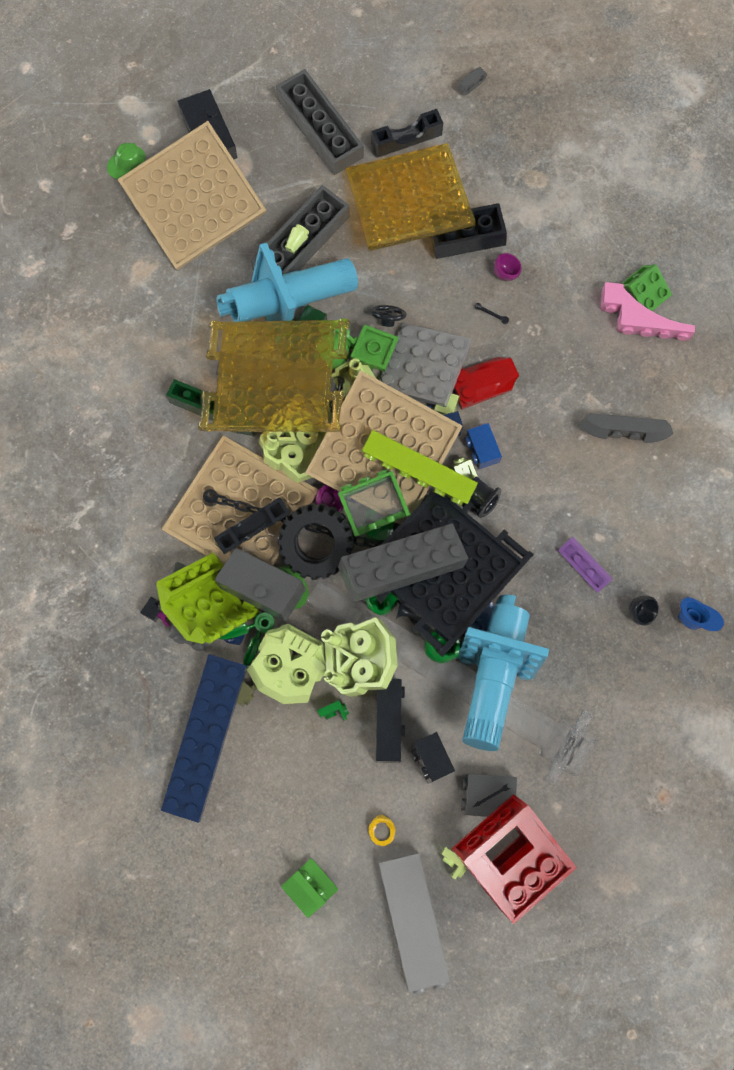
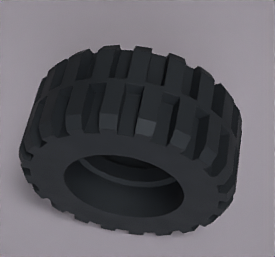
[278,503,354,580]

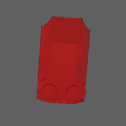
[453,357,519,410]

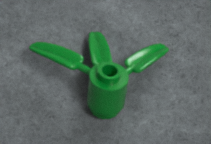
[219,611,274,666]

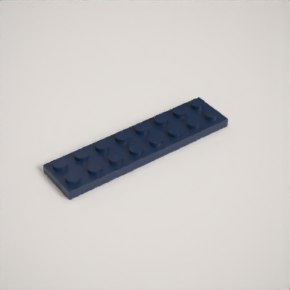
[161,654,248,823]

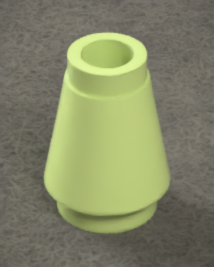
[285,224,309,254]

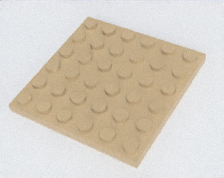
[118,121,267,270]
[305,370,462,525]
[162,436,319,566]

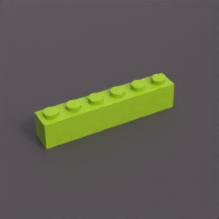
[362,430,478,506]

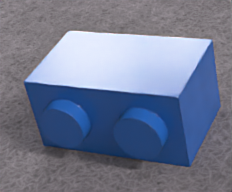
[464,423,502,469]

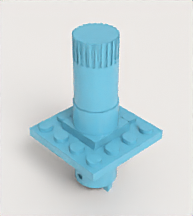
[216,243,358,346]
[457,595,549,751]

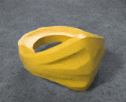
[369,814,395,846]

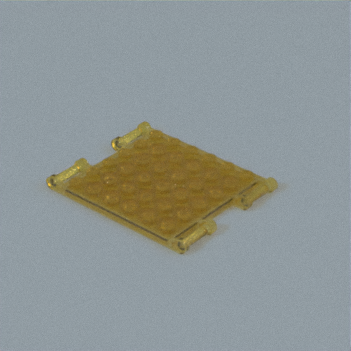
[197,318,350,432]

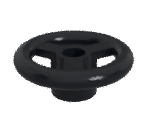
[370,305,407,327]

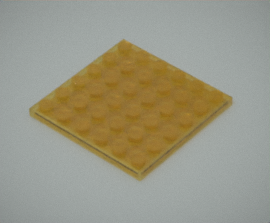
[346,143,475,251]

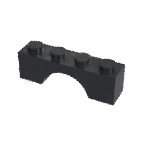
[371,109,444,158]
[214,496,293,554]

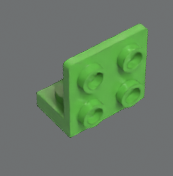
[621,264,672,311]

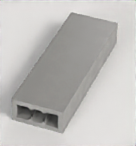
[379,853,450,994]

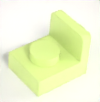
[449,457,477,480]
[440,847,467,879]

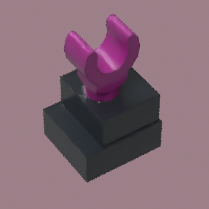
[140,597,171,627]

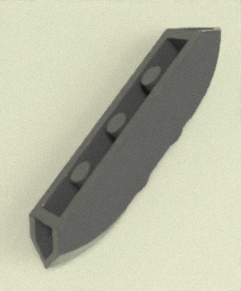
[578,413,673,443]

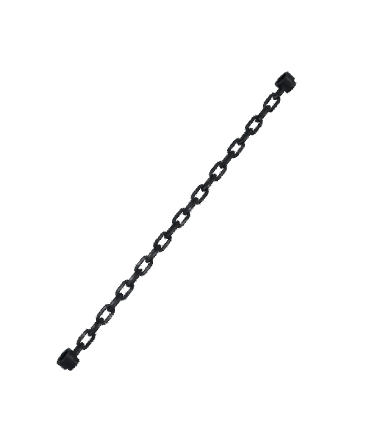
[203,489,382,548]

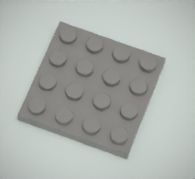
[379,323,472,407]

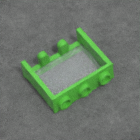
[338,469,410,537]

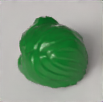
[424,631,461,664]

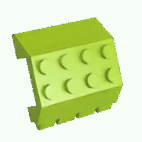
[156,553,259,644]

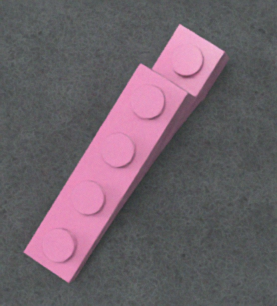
[600,282,695,341]

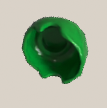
[366,593,398,615]

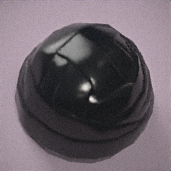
[629,595,659,626]

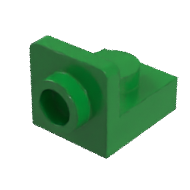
[317,701,349,721]

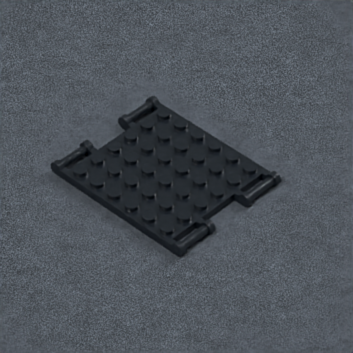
[376,491,534,657]

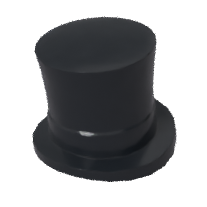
[469,477,501,518]

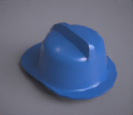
[678,597,724,631]

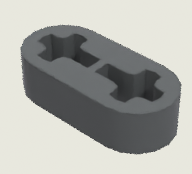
[457,67,487,96]

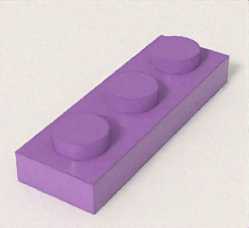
[558,537,613,593]

